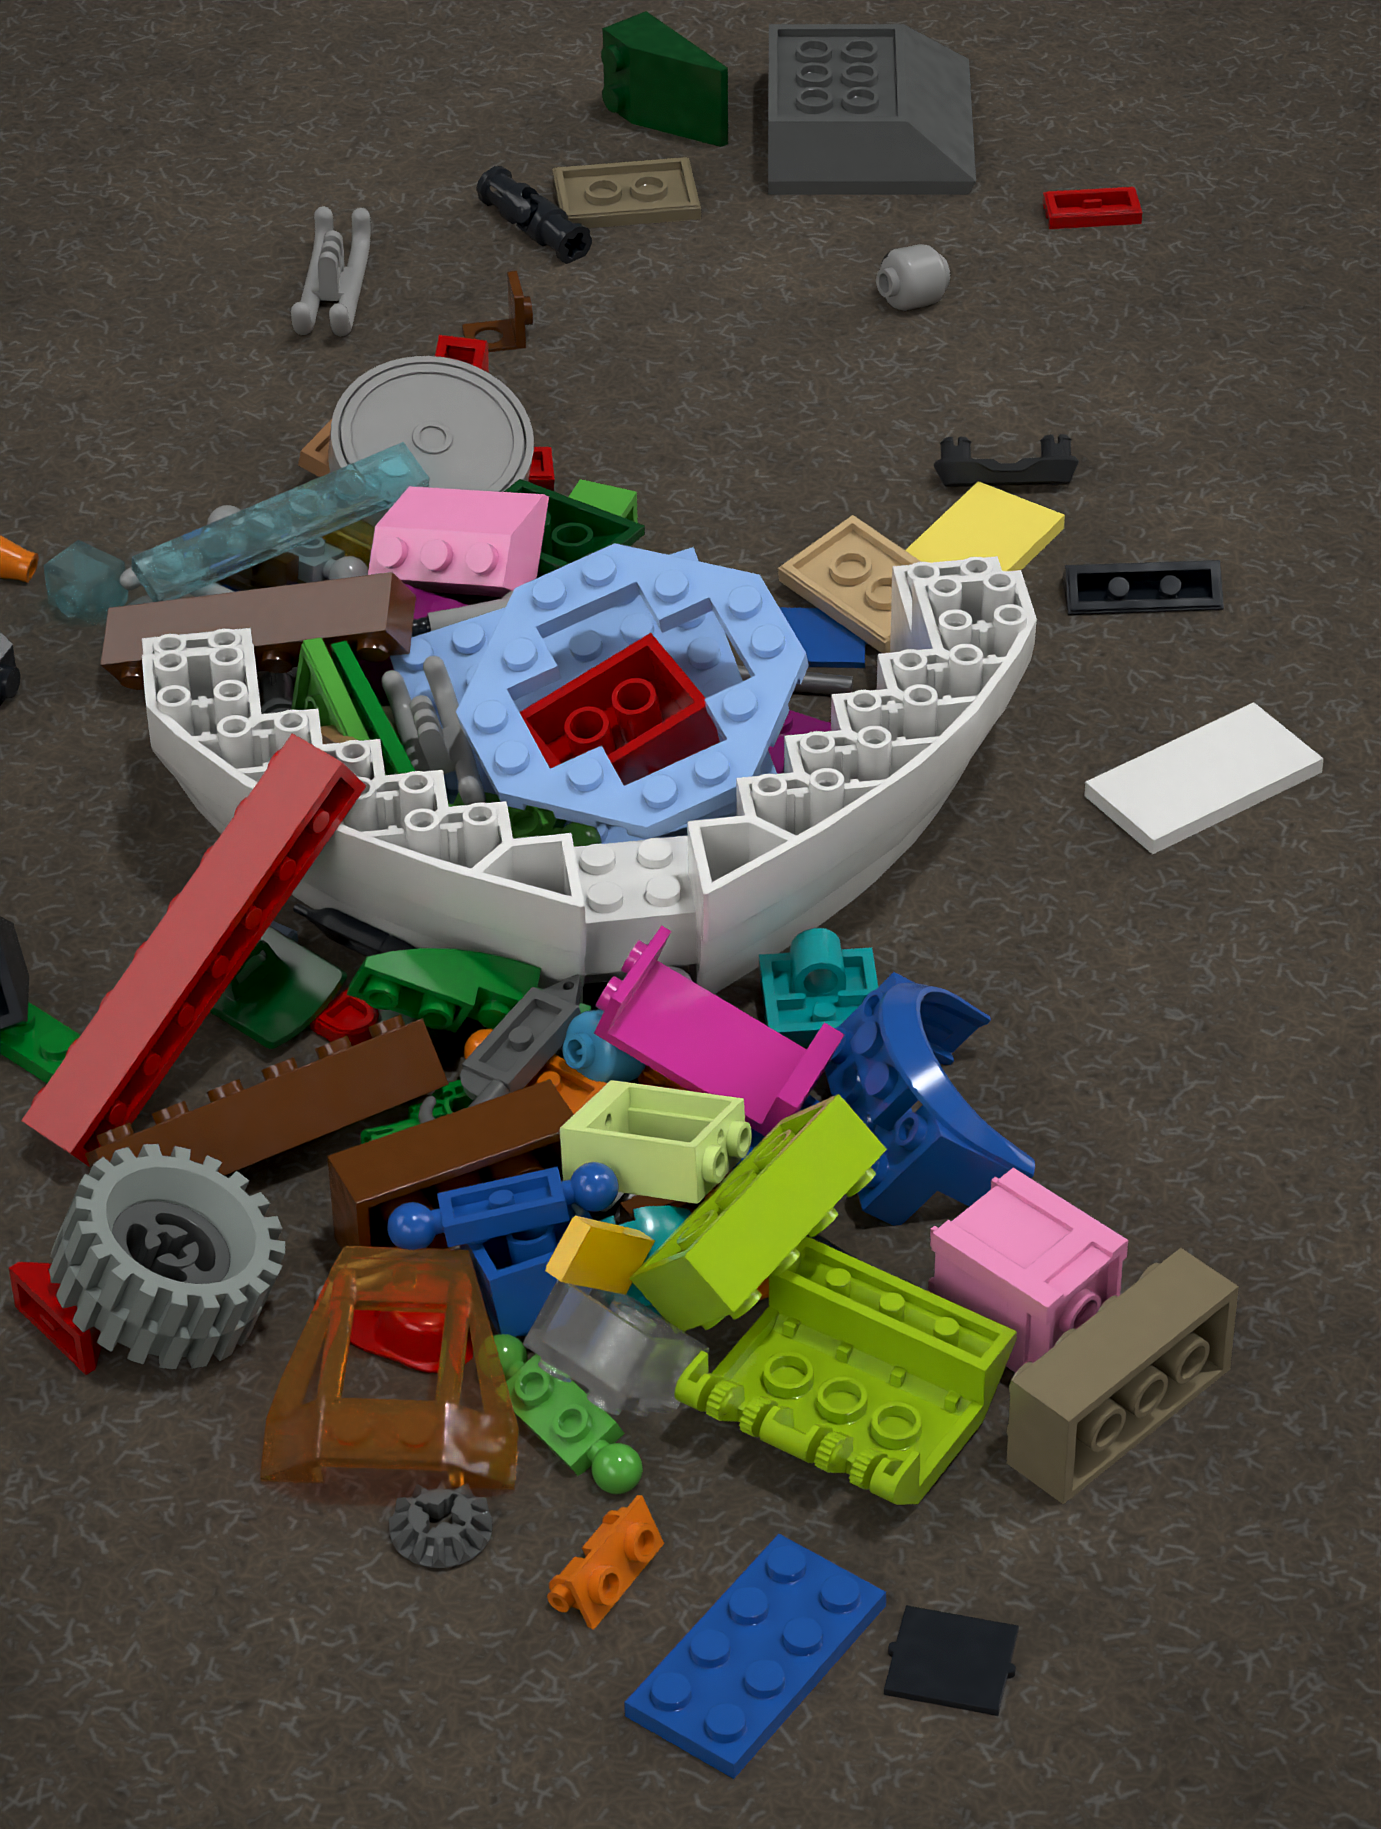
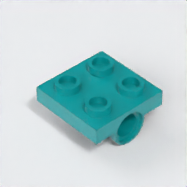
[759,928,878,1047]

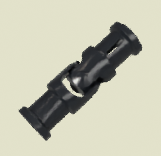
[476,166,592,264]

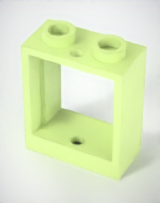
[560,1080,752,1204]

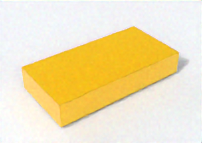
[545,1216,655,1295]

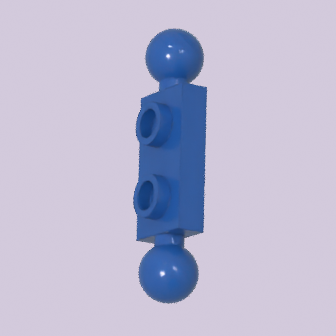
[387,1162,619,1252]

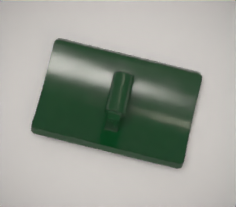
[210,926,347,1049]

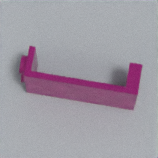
[594,925,845,1136]

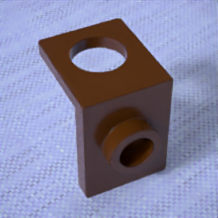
[462,271,533,352]

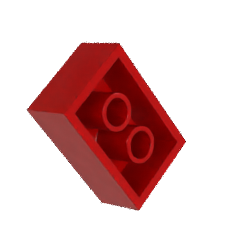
[520,633,720,786]

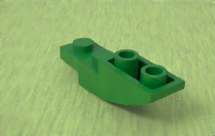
[347,948,591,1033]

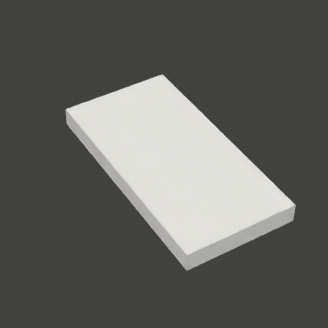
[1084,702,1323,854]

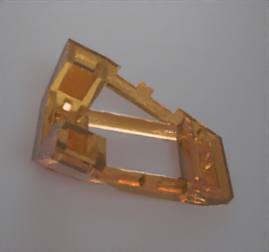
[260,1246,519,1490]

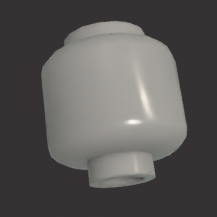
[876,244,950,311]

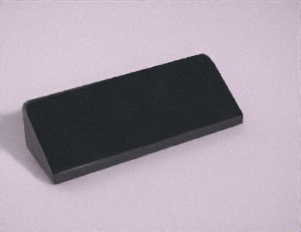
[1062,560,1224,615]

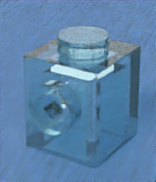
[43,540,129,626]

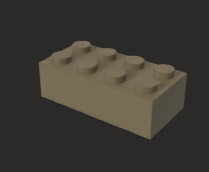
[1006,1248,1239,1504]

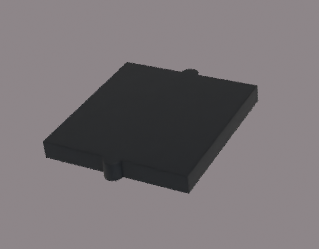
[884,1605,1019,1716]

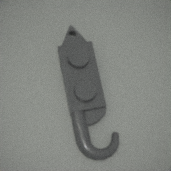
[418,974,582,1124]

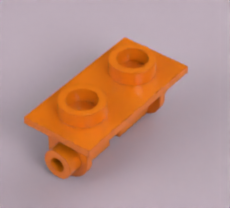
[547,1495,664,1630]

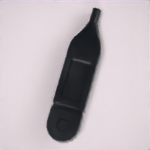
[293,903,417,957]

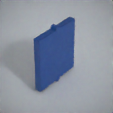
[779,607,868,668]

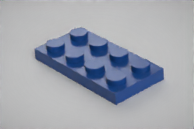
[624,1534,886,1779]

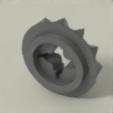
[389,1478,493,1568]

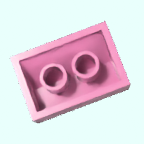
[368,486,549,597]

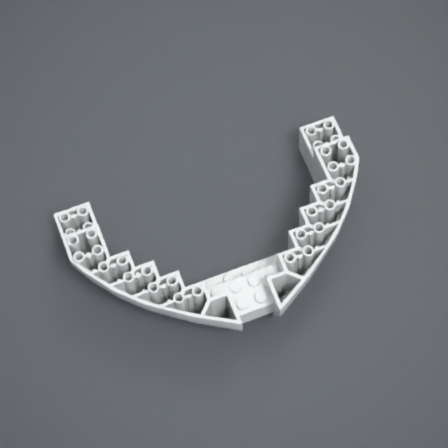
[142,556,1037,1003]

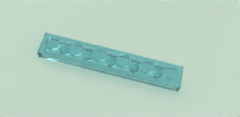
[131,442,430,602]

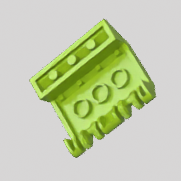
[674,1236,1017,1505]

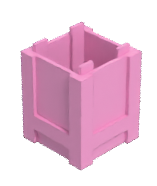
[928,1168,1128,1373]

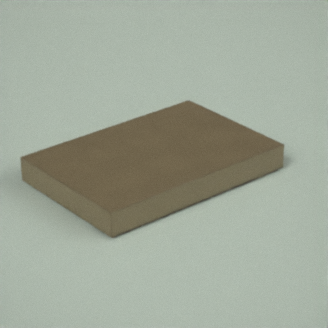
[552,157,701,228]

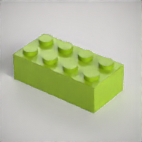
[629,1094,887,1334]

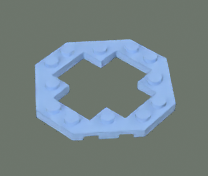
[456,543,809,839]

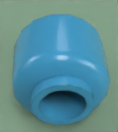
[563,1009,646,1083]

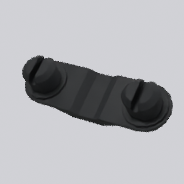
[934,434,1079,487]

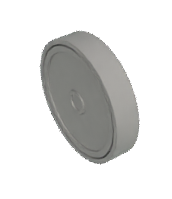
[328,356,534,527]

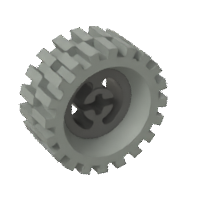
[49,1144,285,1369]

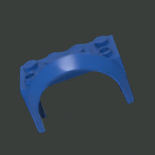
[825,972,1035,1226]

